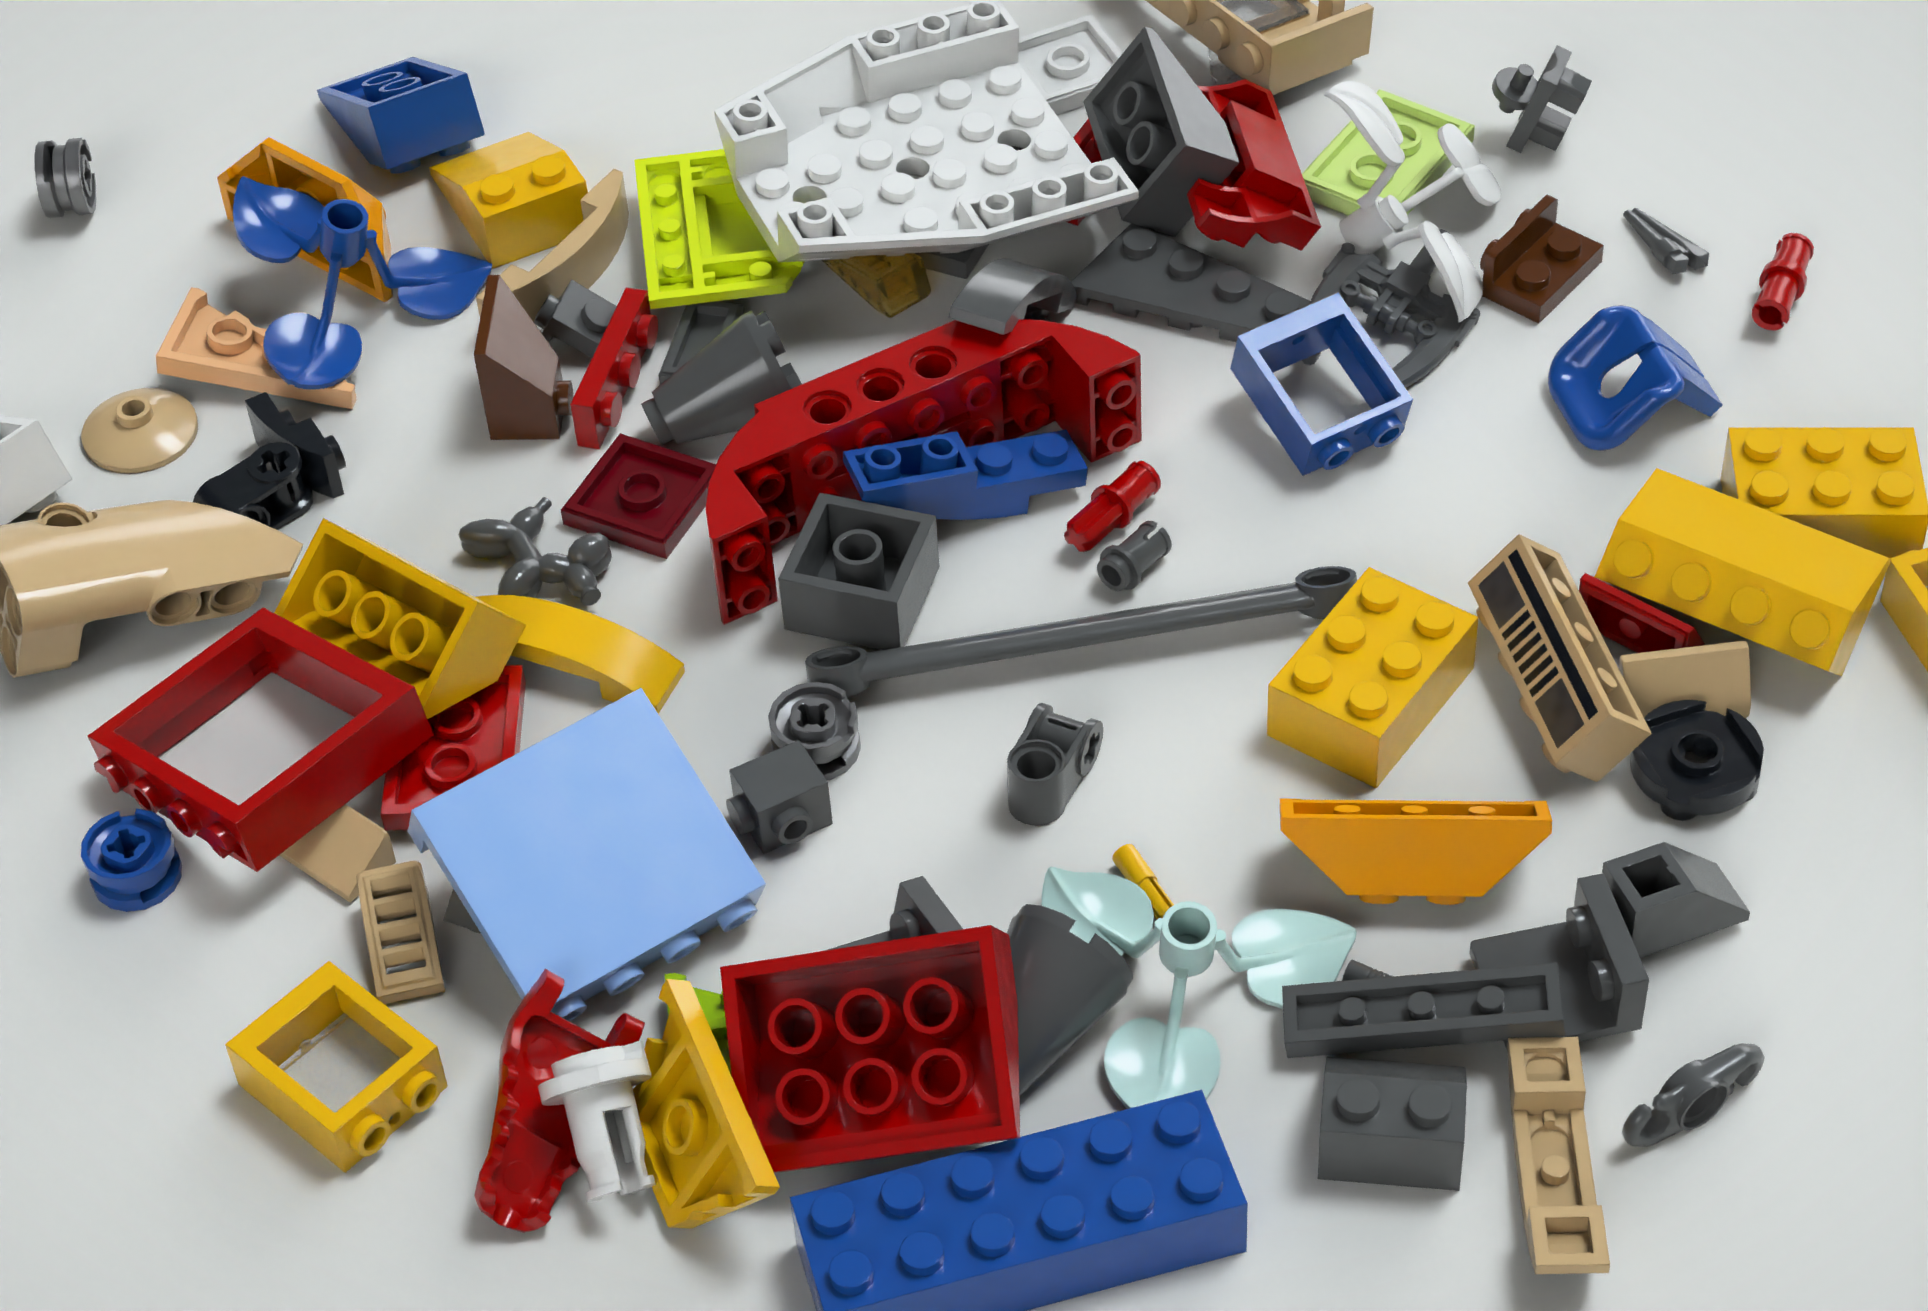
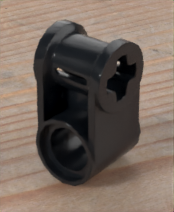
[193,442,313,530]

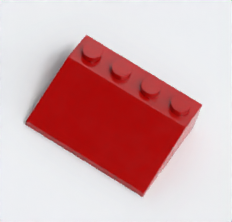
[720,925,1020,1173]

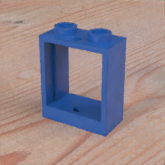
[1230,292,1413,476]

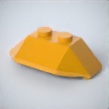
[217,137,393,302]
[1279,798,1552,905]

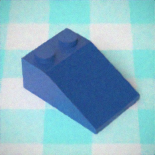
[317,57,485,174]

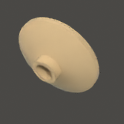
[81,388,198,474]

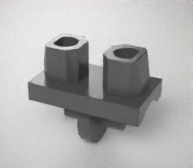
[1492,45,1592,153]

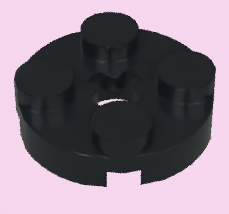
[1630,700,1764,821]

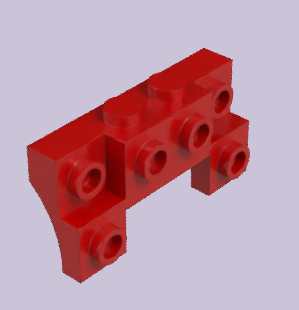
[1187,79,1321,251]

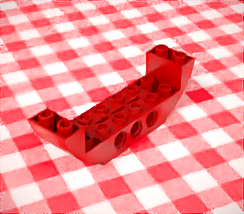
[706,319,1142,625]

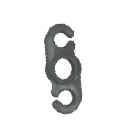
[1622,1043,1765,1147]

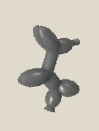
[458,497,612,606]

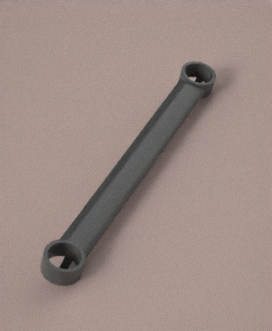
[805,566,1357,698]

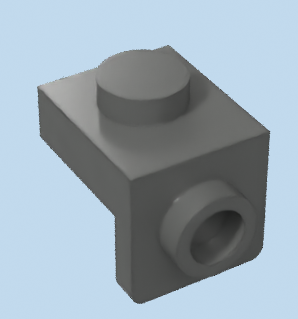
[533,279,617,358]

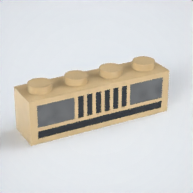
[1468,534,1652,782]

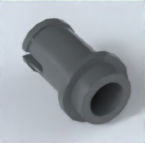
[1097,521,1172,591]

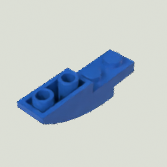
[843,429,1088,520]

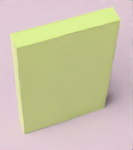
[1302,89,1475,216]

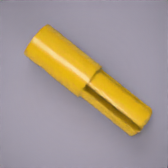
[1112,844,1174,920]

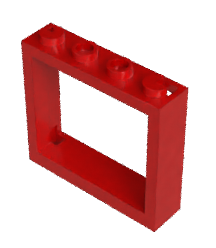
[88,607,434,872]

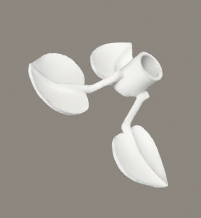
[1324,81,1501,323]

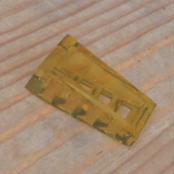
[821,253,931,318]

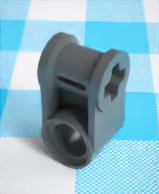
[1007,703,1104,826]

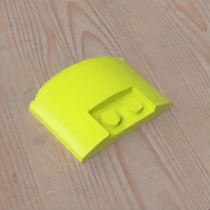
[634,149,805,309]

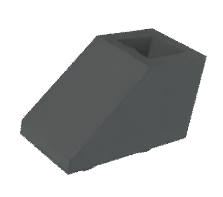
[1602,842,1750,958]

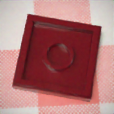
[561,433,716,559]

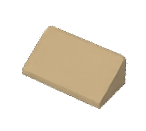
[1619,641,1751,718]
[280,804,396,903]

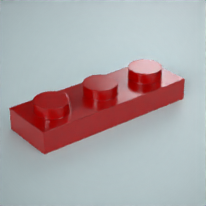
[570,287,658,450]

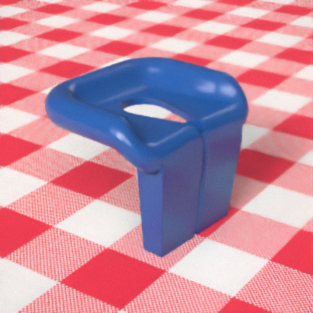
[1548,305,1723,451]

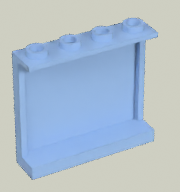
[408,688,766,1022]

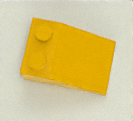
[429,132,588,269]

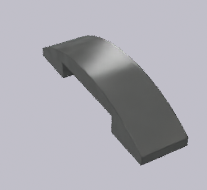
[948,258,1077,335]

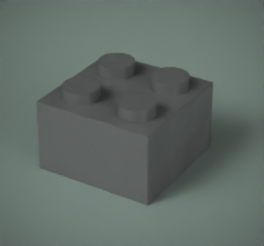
[778,493,940,650]

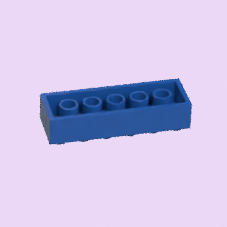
[790,1090,1248,1311]

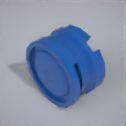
[81,808,182,912]

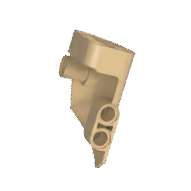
[0,500,303,678]

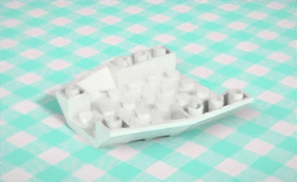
[714,0,1139,263]

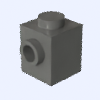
[726,740,833,854]

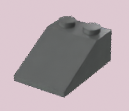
[1083,26,1239,237]

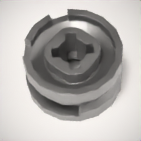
[34,138,96,218]
[768,682,861,780]

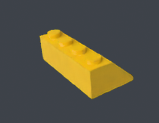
[1594,468,1891,676]
[274,518,526,719]

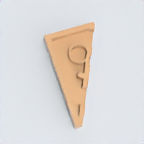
[156,287,356,409]

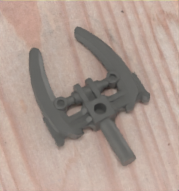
[1302,229,1480,388]

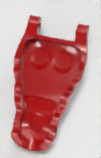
[474,968,645,1233]

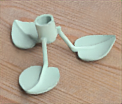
[1042,867,1357,1109]

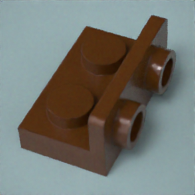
[1480,194,1604,324]

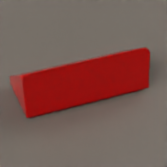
[1579,573,1705,653]

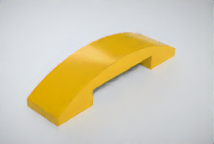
[476,595,685,714]

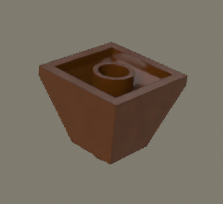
[474,275,573,440]

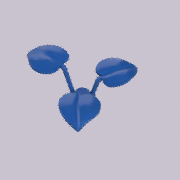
[233,176,492,390]

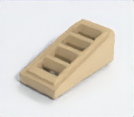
[356,861,445,1004]

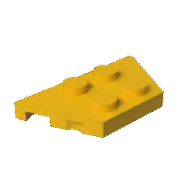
[633,979,780,1229]

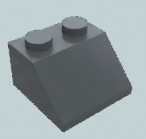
[1318,1056,1467,1191]

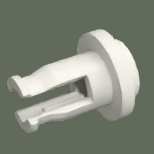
[538,1041,656,1202]

